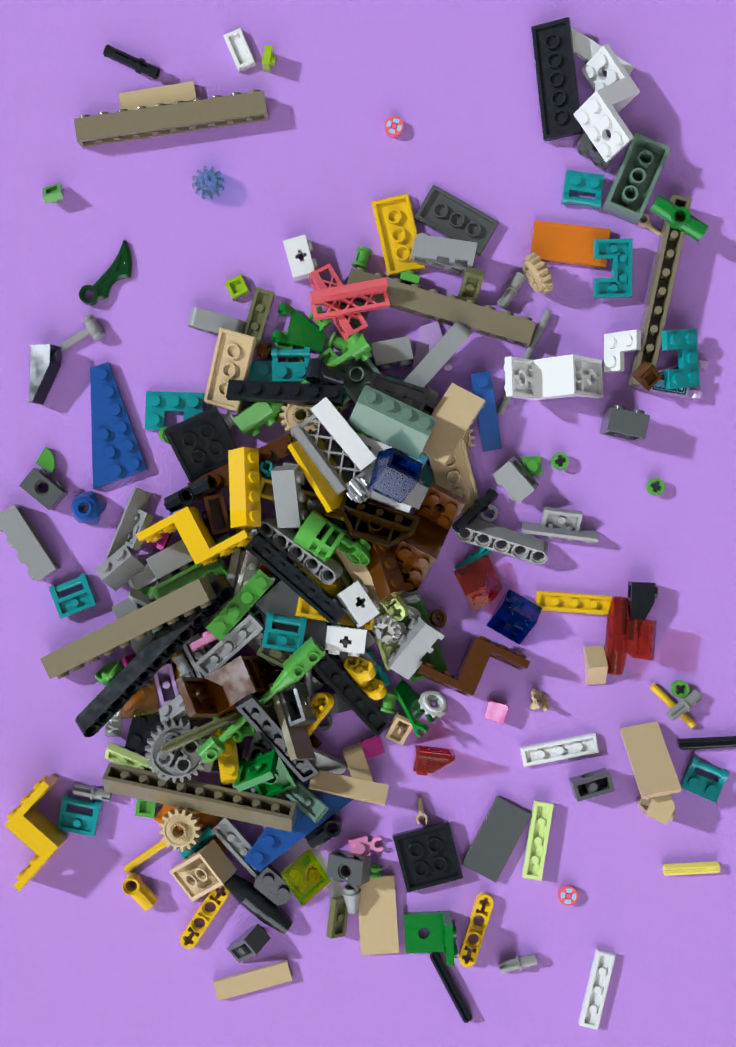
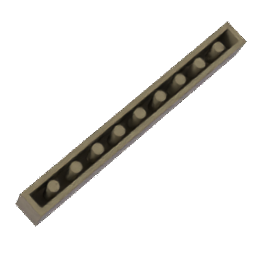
[74,89,269,148]
[628,195,692,390]
[347,267,536,347]
[40,576,217,679]
[102,763,297,832]

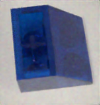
[368,448,423,503]
[486,589,542,644]

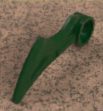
[79,240,132,306]

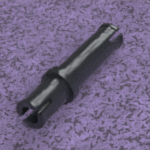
[103,44,160,80]
[452,488,498,534]

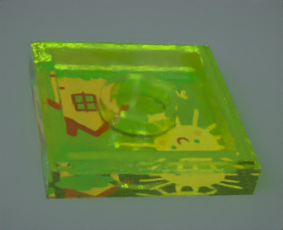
[280,849,331,906]

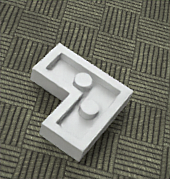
[604,329,641,373]

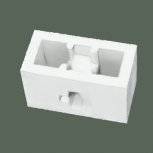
[283,235,318,282]
[336,581,380,628]
[325,625,367,657]

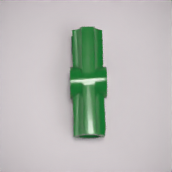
[649,194,709,242]

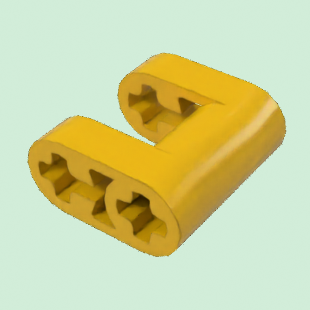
[344,656,387,700]

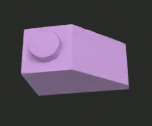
[154,664,180,706]

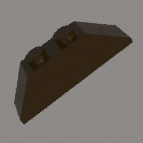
[339,491,420,548]

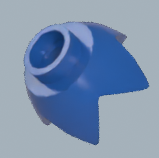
[71,491,107,524]

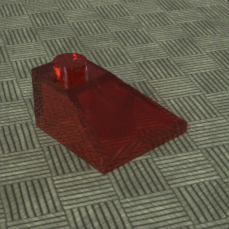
[453,555,503,612]
[412,745,456,776]

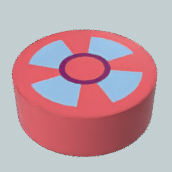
[385,116,404,138]
[558,885,578,906]

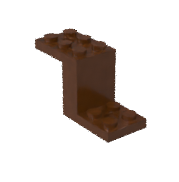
[394,482,467,592]
[415,636,530,697]
[175,656,274,717]

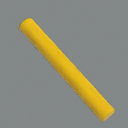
[649,683,696,728]
[123,841,168,873]

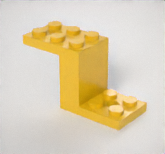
[136,506,255,566]
[4,773,68,891]

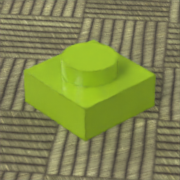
[262,45,277,72]

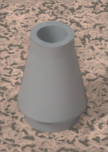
[342,883,361,914]

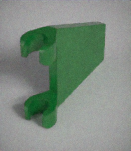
[272,303,326,353]
[393,679,439,738]

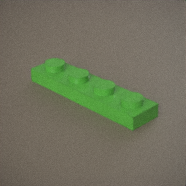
[206,569,274,641]

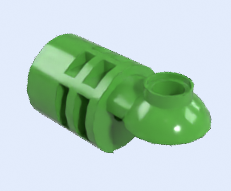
[293,510,371,565]

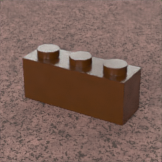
[368,541,407,601]

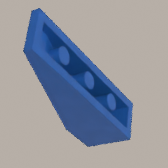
[469,371,502,452]

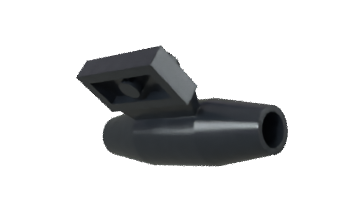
[224,864,298,934]

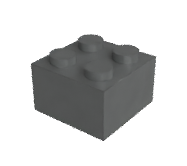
[599,405,650,441]

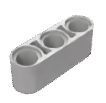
[187,307,246,335]

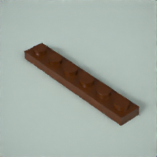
[187,434,294,499]

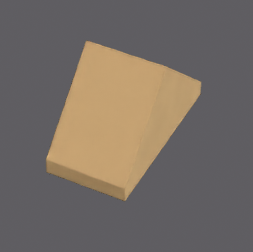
[583,645,608,685]
[385,710,413,745]

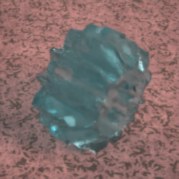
[192,166,225,200]

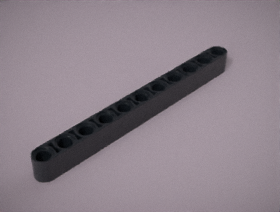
[75,574,234,737]

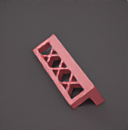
[309,263,369,344]
[309,277,390,321]

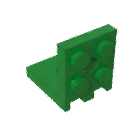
[235,749,297,797]
[404,911,458,966]

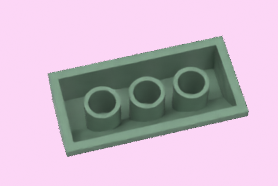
[348,385,437,460]

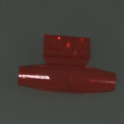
[605,596,657,675]

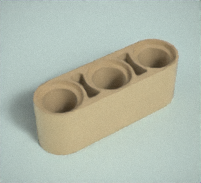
[343,743,374,802]

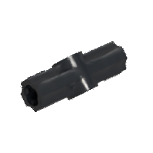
[164,475,218,513]

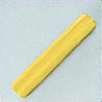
[662,861,721,876]

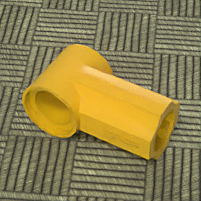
[122,872,158,911]

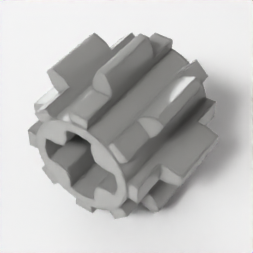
[346,477,372,503]

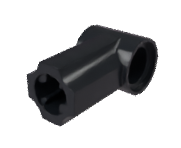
[305,358,346,385]
[305,815,342,850]

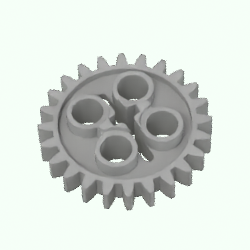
[145,718,207,783]

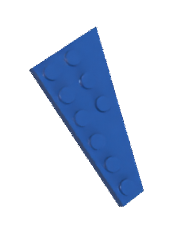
[90,362,148,489]
[244,778,353,871]

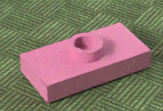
[190,631,230,651]

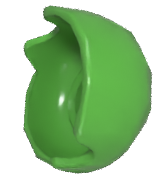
[94,659,124,686]

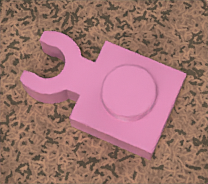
[348,835,383,856]

